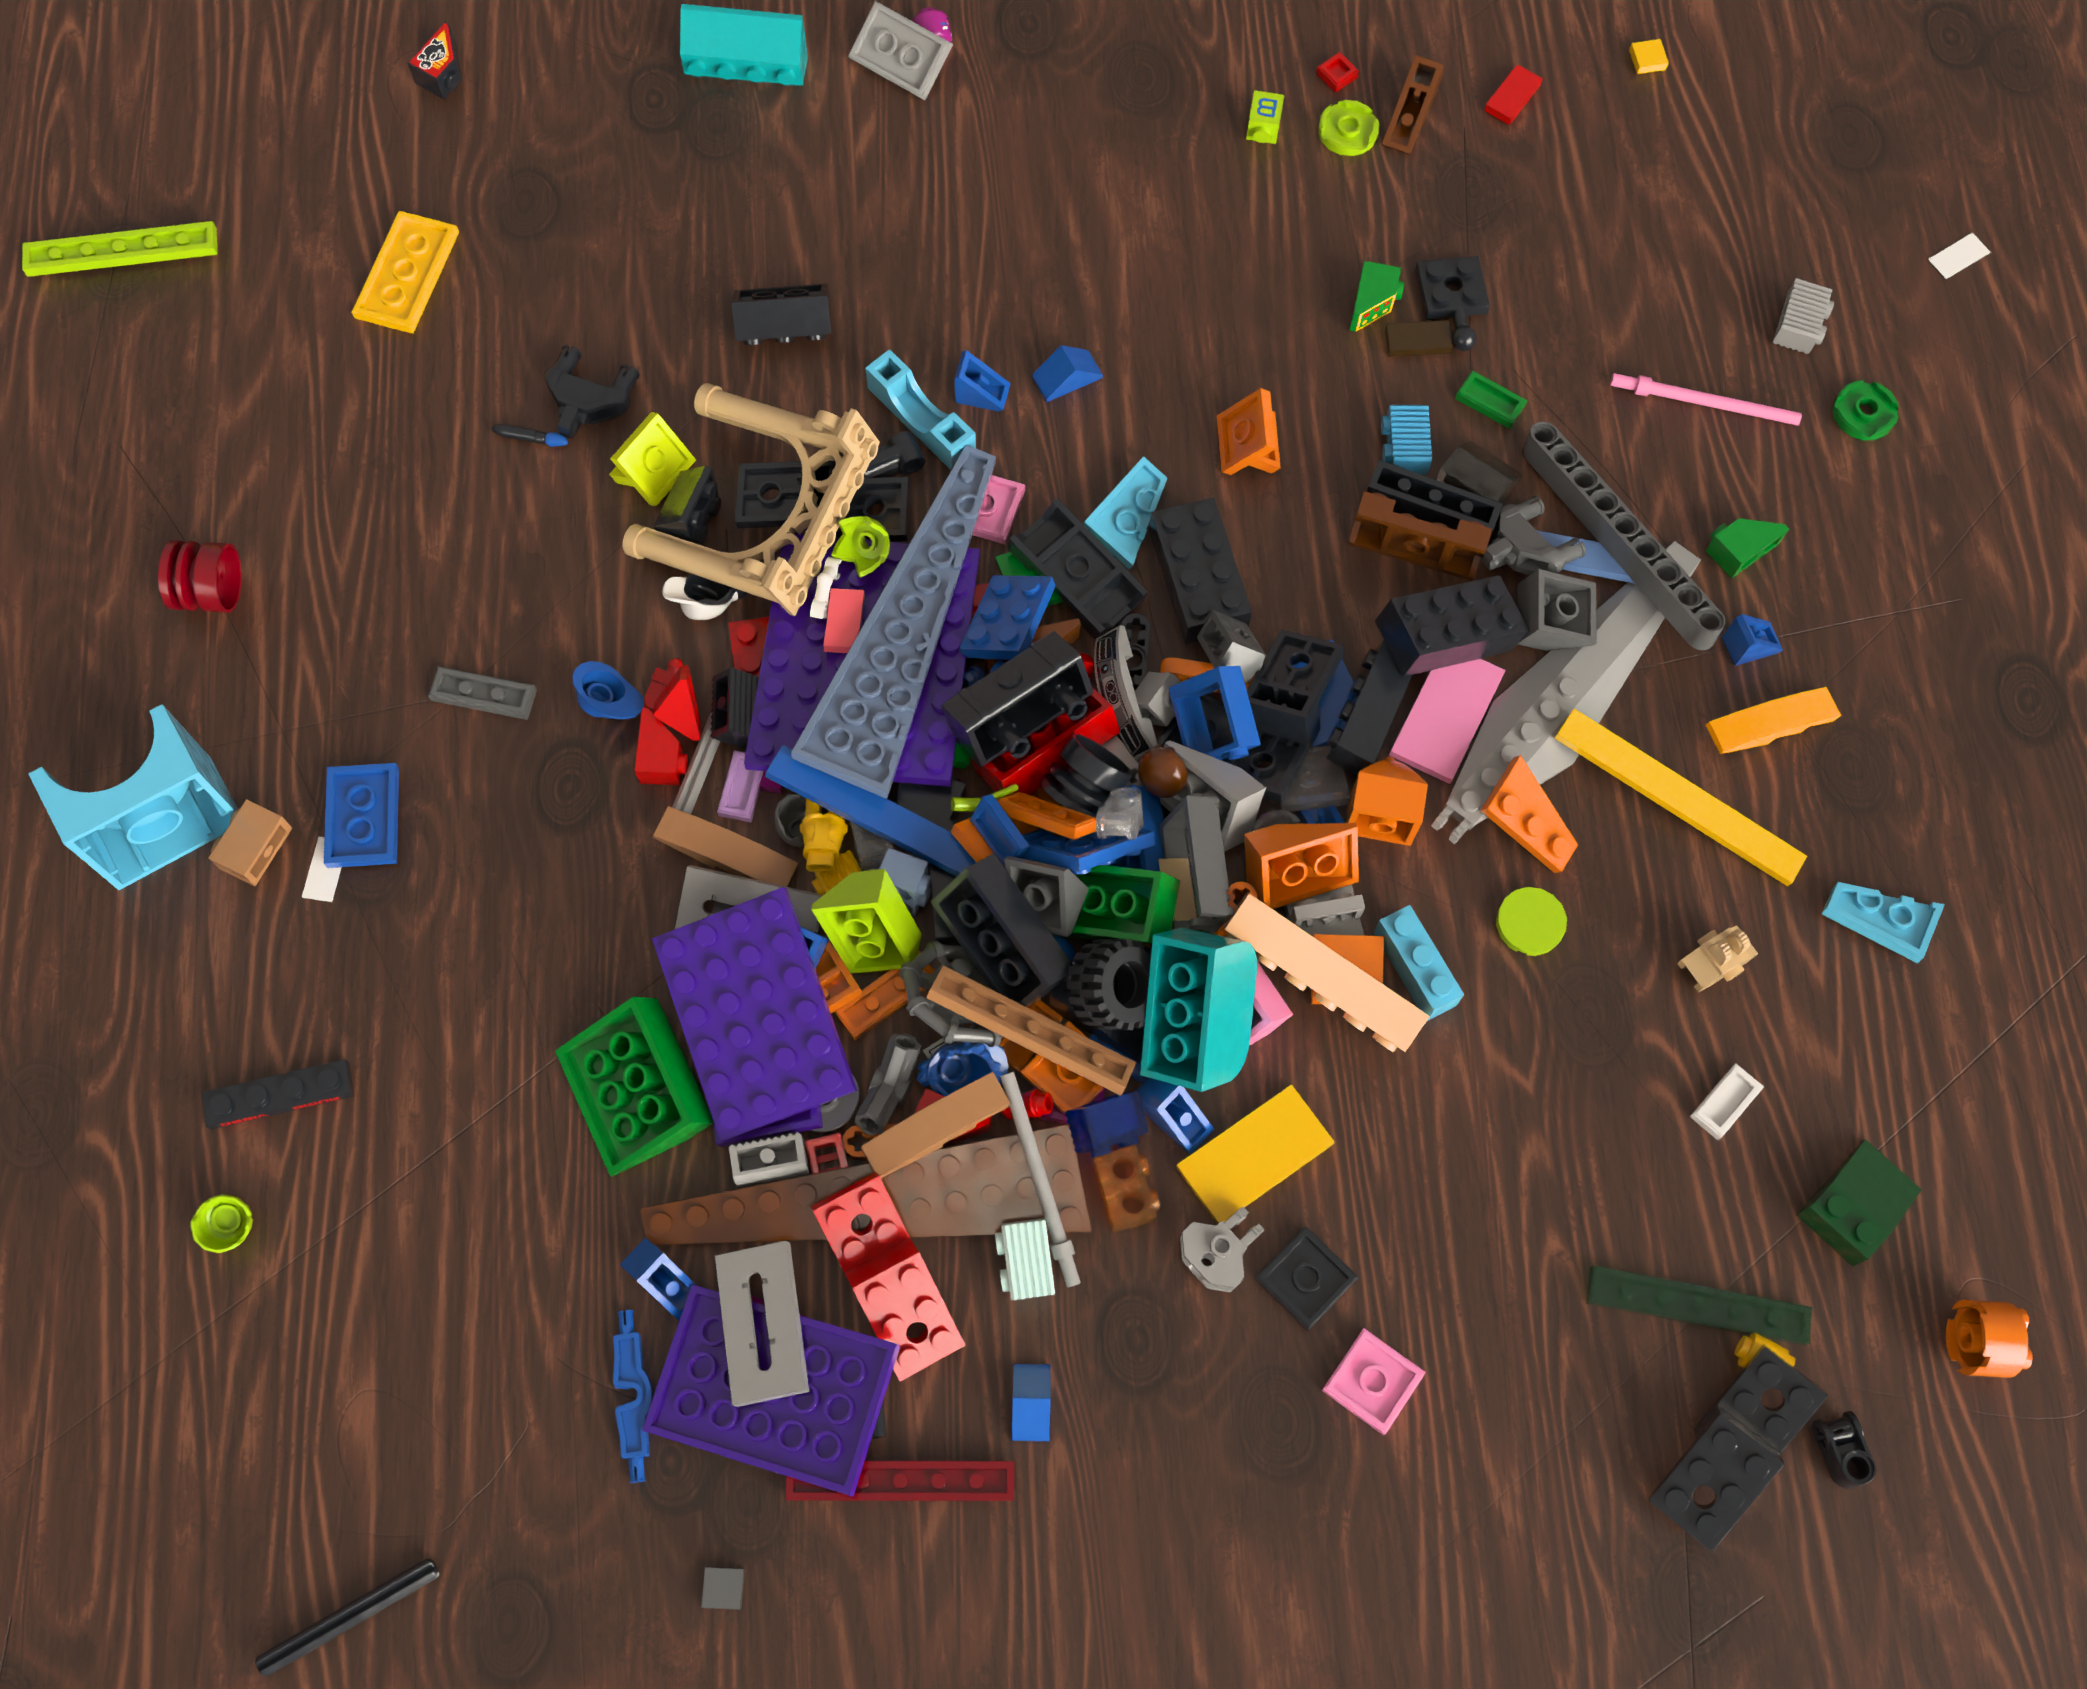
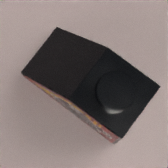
[407,22,462,99]

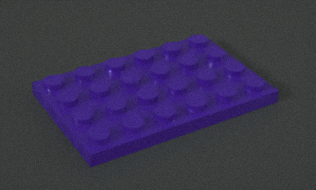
[652,887,858,1142]
[642,1284,900,1496]

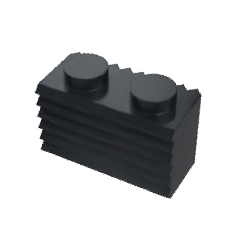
[710,668,759,749]

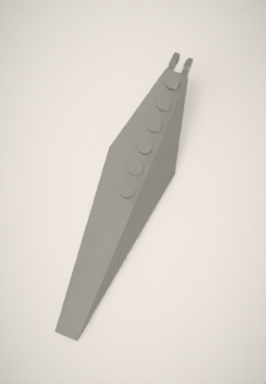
[1431,541,1701,844]

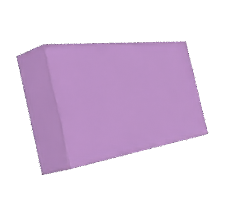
[717,750,764,823]

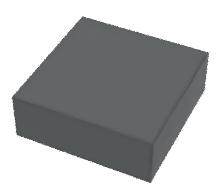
[701,1567,745,1610]

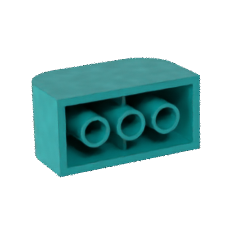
[1140,928,1257,1092]

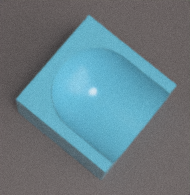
[29,704,238,890]

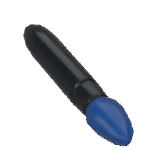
[492,424,568,447]

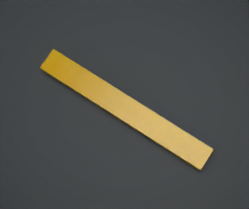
[1554,708,1807,886]

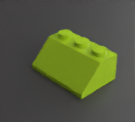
[811,869,922,973]

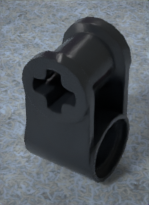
[1812,1411,1877,1489]

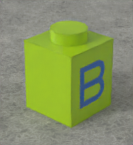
[1246,90,1284,144]

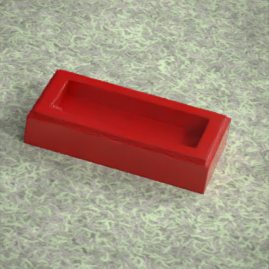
[1484,64,1543,126]

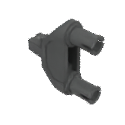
[1481,496,1586,575]

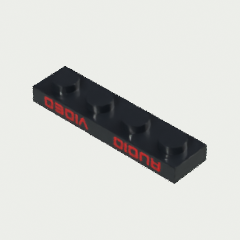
[202,1059,354,1130]

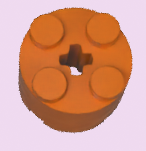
[1946,1299,2033,1378]

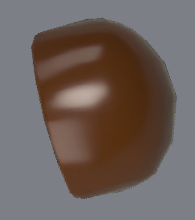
[1138,744,1188,798]

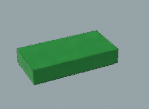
[1455,370,1528,429]

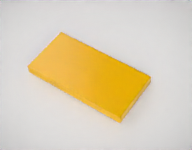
[352,211,459,334]
[1176,1084,1335,1225]

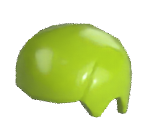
[190,1194,253,1253]

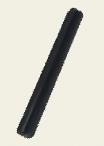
[255,1559,439,1676]

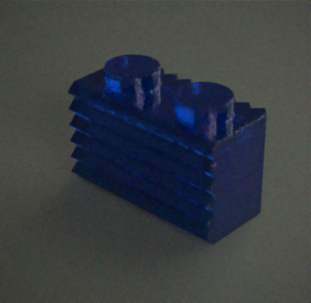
[1065,1090,1149,1158]

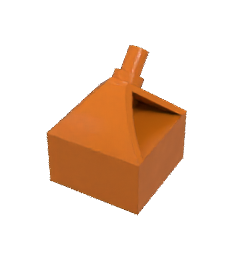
[1345,756,1428,846]

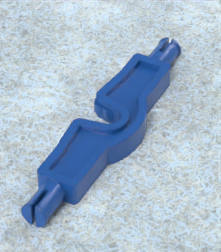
[613,1310,654,1483]

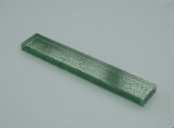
[1586,1266,1812,1345]

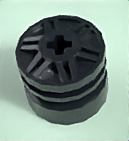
[1040,733,1133,822]

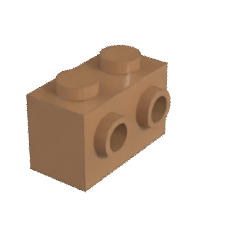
[209,799,292,886]

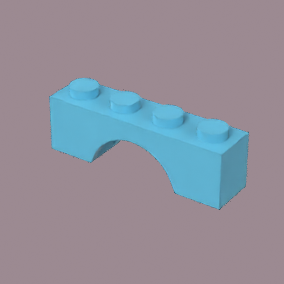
[865,349,976,470]

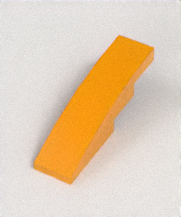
[1706,687,1841,754]

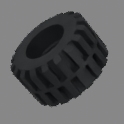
[1067,939,1152,1030]

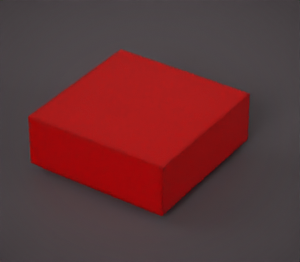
[1316,52,1359,93]

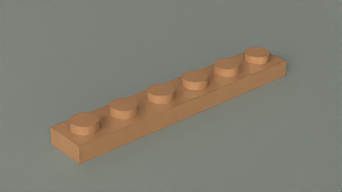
[926,965,1136,1096]

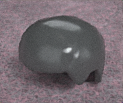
[774,793,824,848]

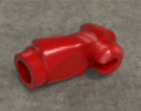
[1000,1089,1053,1120]

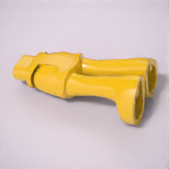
[800,798,848,872]

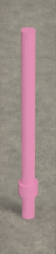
[1610,373,1802,426]

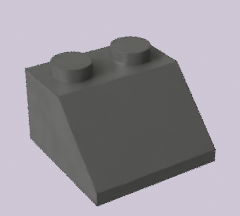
[1517,569,1597,651]

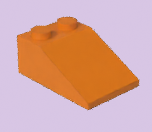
[1244,823,1359,909]

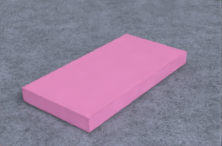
[1389,659,1506,784]

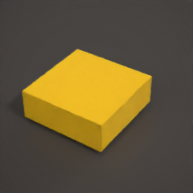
[1629,39,1668,74]

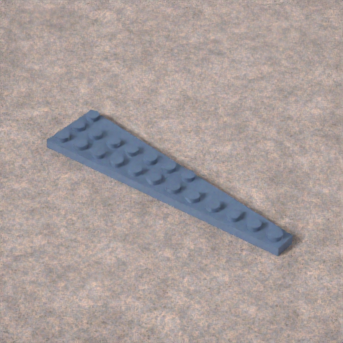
[792,445,996,799]

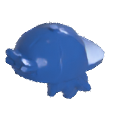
[917,1042,1008,1097]

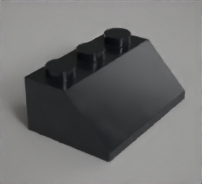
[731,283,831,345]

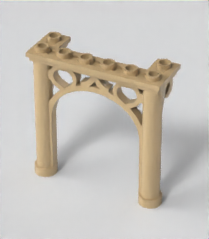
[623,383,880,616]

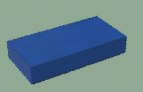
[970,794,1030,868]

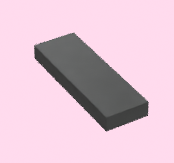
[428,666,537,720]

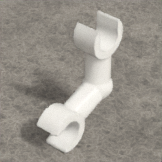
[810,557,842,619]

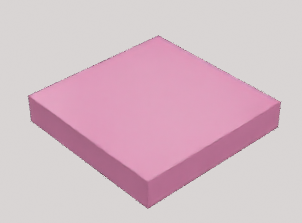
[972,475,1025,545]
[1321,1328,1426,1435]

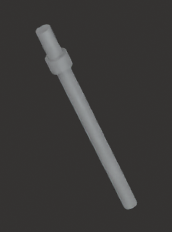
[1000,1072,1081,1287]

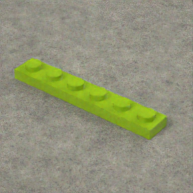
[22,221,217,277]

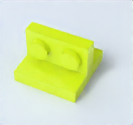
[609,412,696,506]

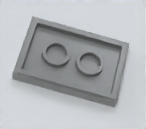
[848,1,953,100]

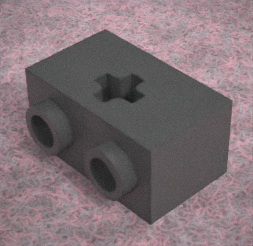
[1197,610,1266,683]

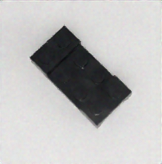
[1007,498,1148,640]

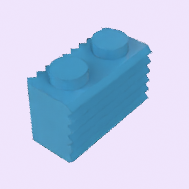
[1381,405,1432,476]

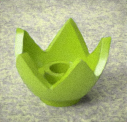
[831,516,890,577]

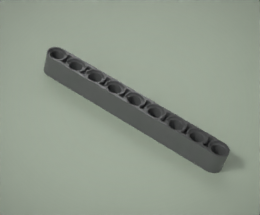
[1522,421,1726,650]

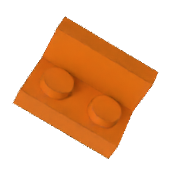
[1217,388,1281,475]

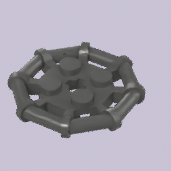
[899,940,1003,1047]

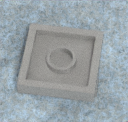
[1284,884,1365,936]

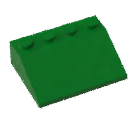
[555,997,714,1176]

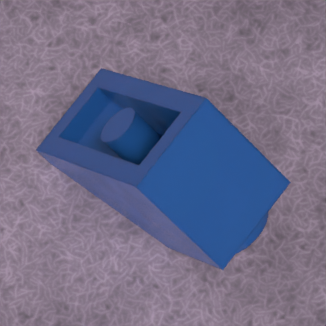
[1132,1078,1214,1155]
[620,1237,696,1321]

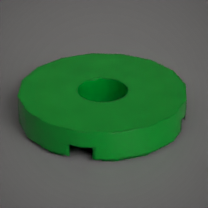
[1832,380,1899,440]

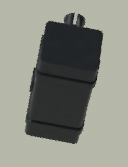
[941,631,1094,767]

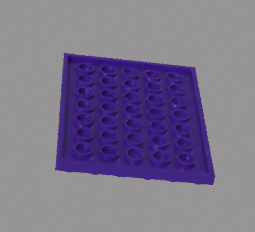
[744,534,980,787]

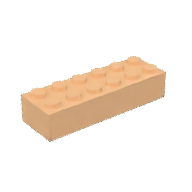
[1223,892,1430,1052]

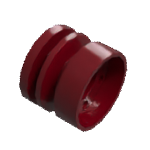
[158,540,242,613]

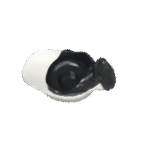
[662,574,747,620]

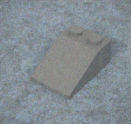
[1160,740,1266,852]

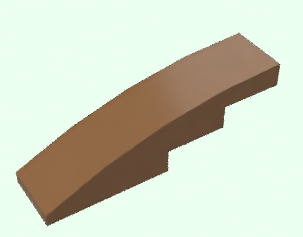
[652,806,798,887]
[861,1072,1010,1178]

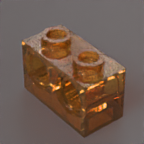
[1093,1145,1160,1233]

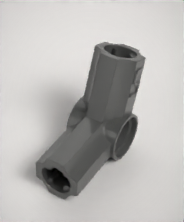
[854,1033,922,1136]

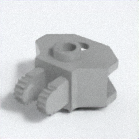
[1180,1207,1265,1292]

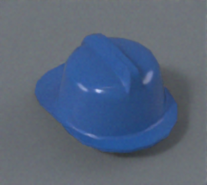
[572,661,644,719]

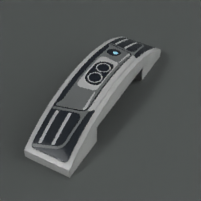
[1094,625,1158,761]

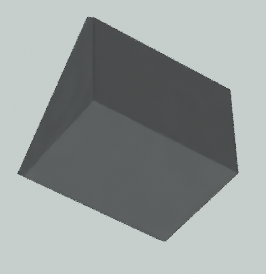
[1004,856,1089,937]

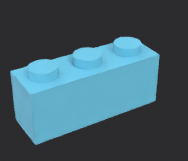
[1373,905,1464,1022]

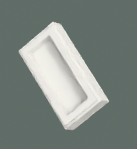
[1689,1063,1764,1140]

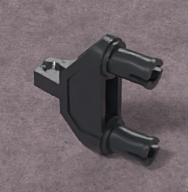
[543,345,640,439]

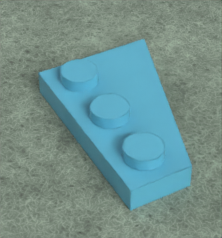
[1083,457,1168,570]
[1822,882,1945,963]

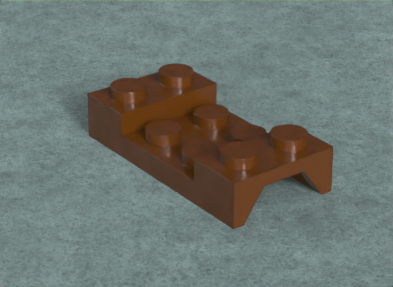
[1347,491,1492,581]

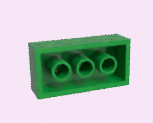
[1040,862,1180,948]

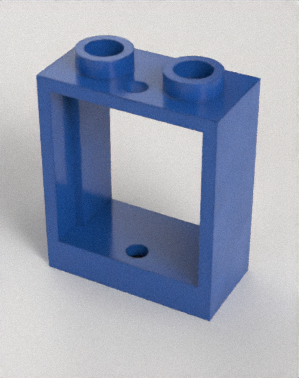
[1168,666,1261,761]

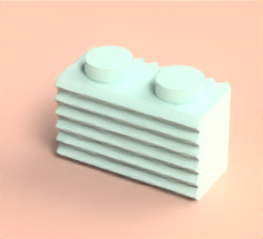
[995,1218,1055,1300]

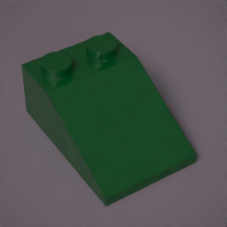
[1796,1139,1922,1267]

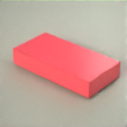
[824,588,865,653]

